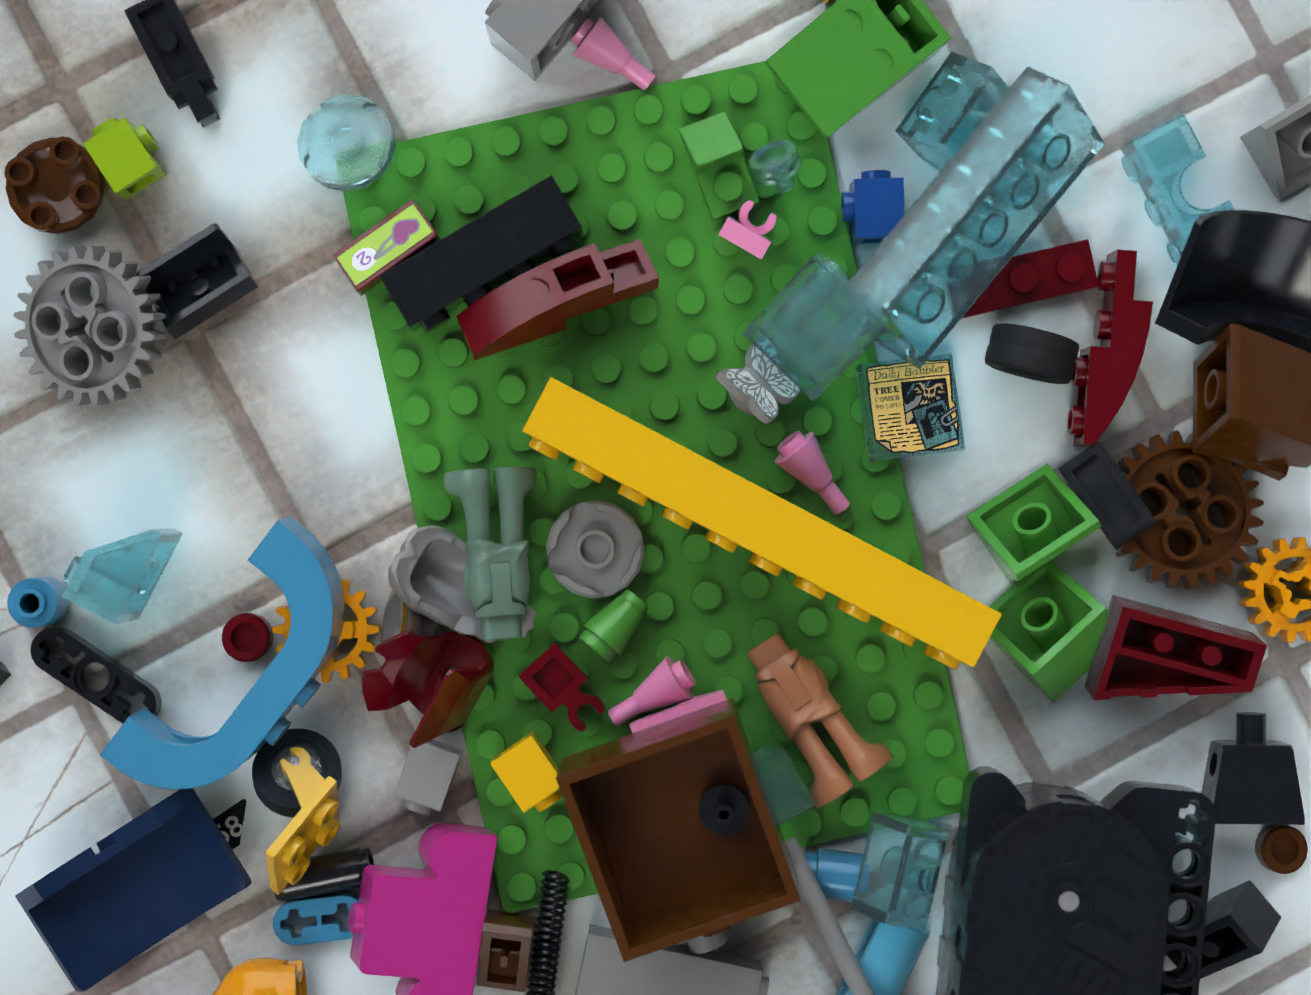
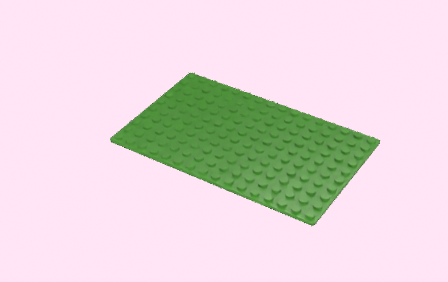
[337,61,970,913]

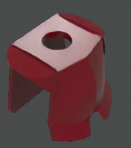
[361,631,494,748]

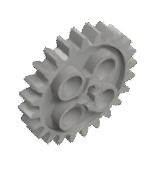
[14,246,166,406]

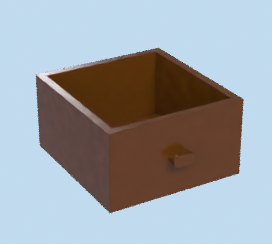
[556,698,801,962]

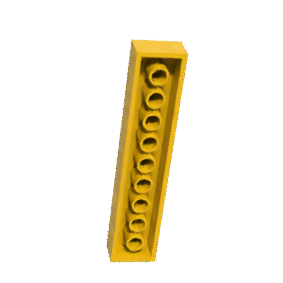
[522,377,1002,670]

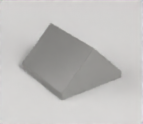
[1240,95,1311,200]

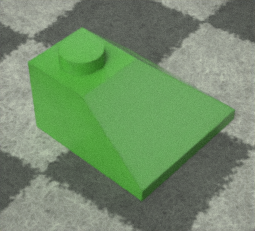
[989,560,1109,703]

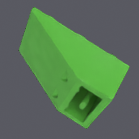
[765,0,951,140]

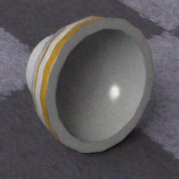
[381,590,436,642]

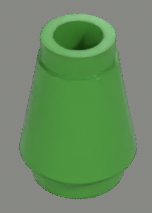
[578,589,648,664]

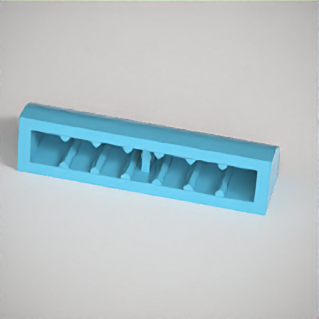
[836,908,930,995]

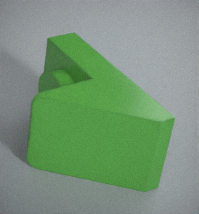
[678,112,760,222]

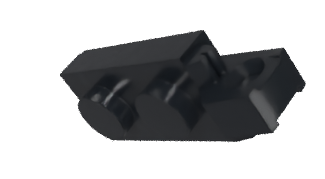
[124,0,221,128]

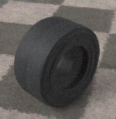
[985,323,1079,384]

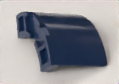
[15,788,251,992]

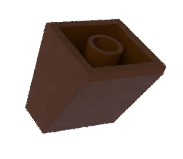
[1193,324,1311,468]

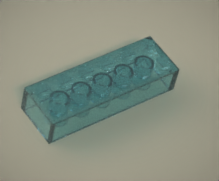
[839,66,1105,369]

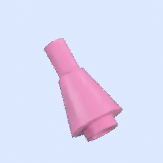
[570,15,656,91]
[775,431,850,515]
[608,656,696,727]

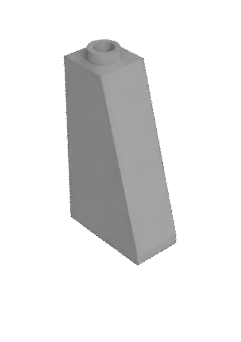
[575,924,769,995]

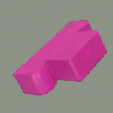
[348,823,498,995]

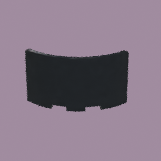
[1155,210,1311,353]

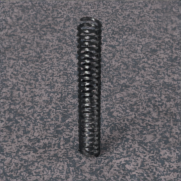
[526,870,570,995]

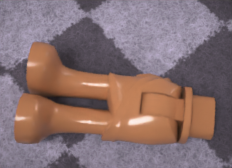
[746,632,894,809]

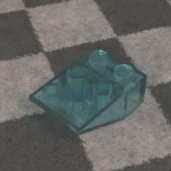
[742,252,892,401]

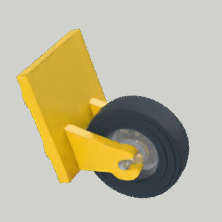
[252,728,342,895]

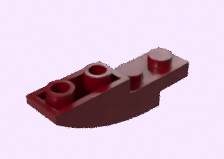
[457,239,659,361]
[1067,249,1153,447]

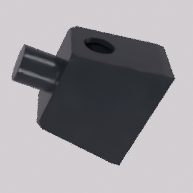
[1201,712,1305,825]

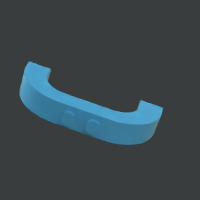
[100,516,344,789]

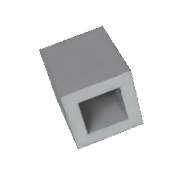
[394,740,463,815]

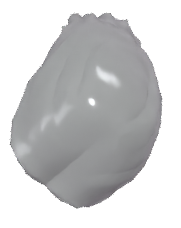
[388,526,537,643]

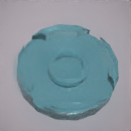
[297,94,396,192]

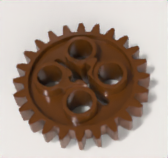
[1106,430,1264,590]

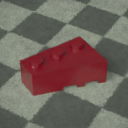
[1085,595,1267,700]

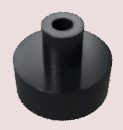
[699,781,749,835]

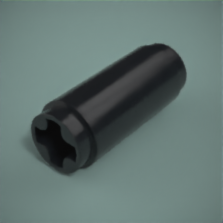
[274,847,375,901]

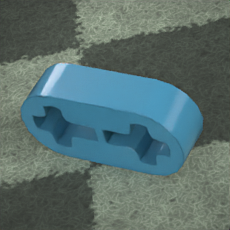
[273,891,359,946]

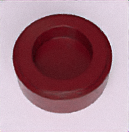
[222,613,273,662]

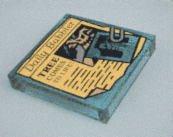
[855,353,965,463]

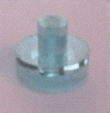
[749,140,802,193]

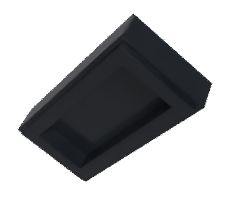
[1058,441,1157,550]

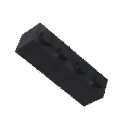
[379,175,583,333]

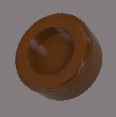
[1255,824,1308,874]

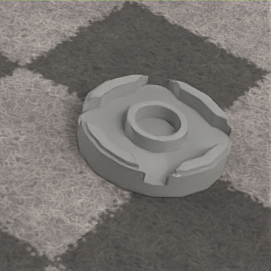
[546,500,644,598]

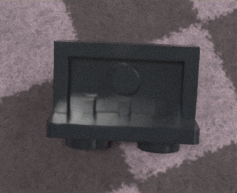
[134,223,258,340]

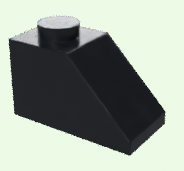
[1166,880,1281,979]

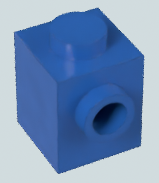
[841,170,905,244]

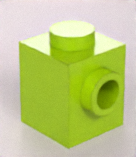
[83,117,167,201]

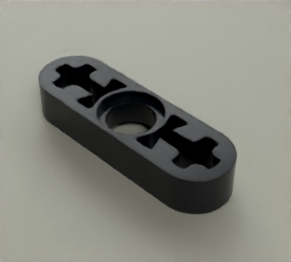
[30,627,162,724]

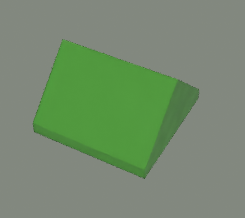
[967,464,1102,581]

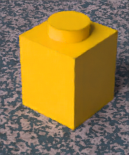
[490,730,562,813]

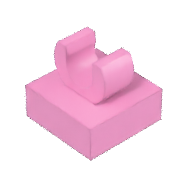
[718,200,777,259]

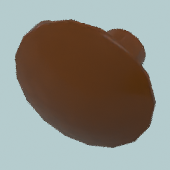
[4,136,105,234]

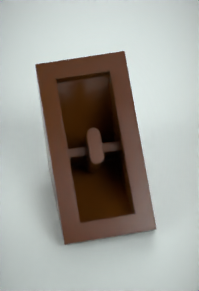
[477,909,536,992]

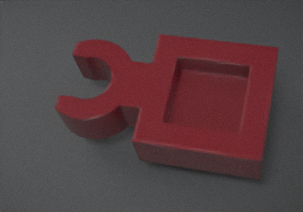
[518,642,605,732]

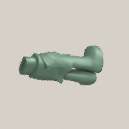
[443,467,537,640]

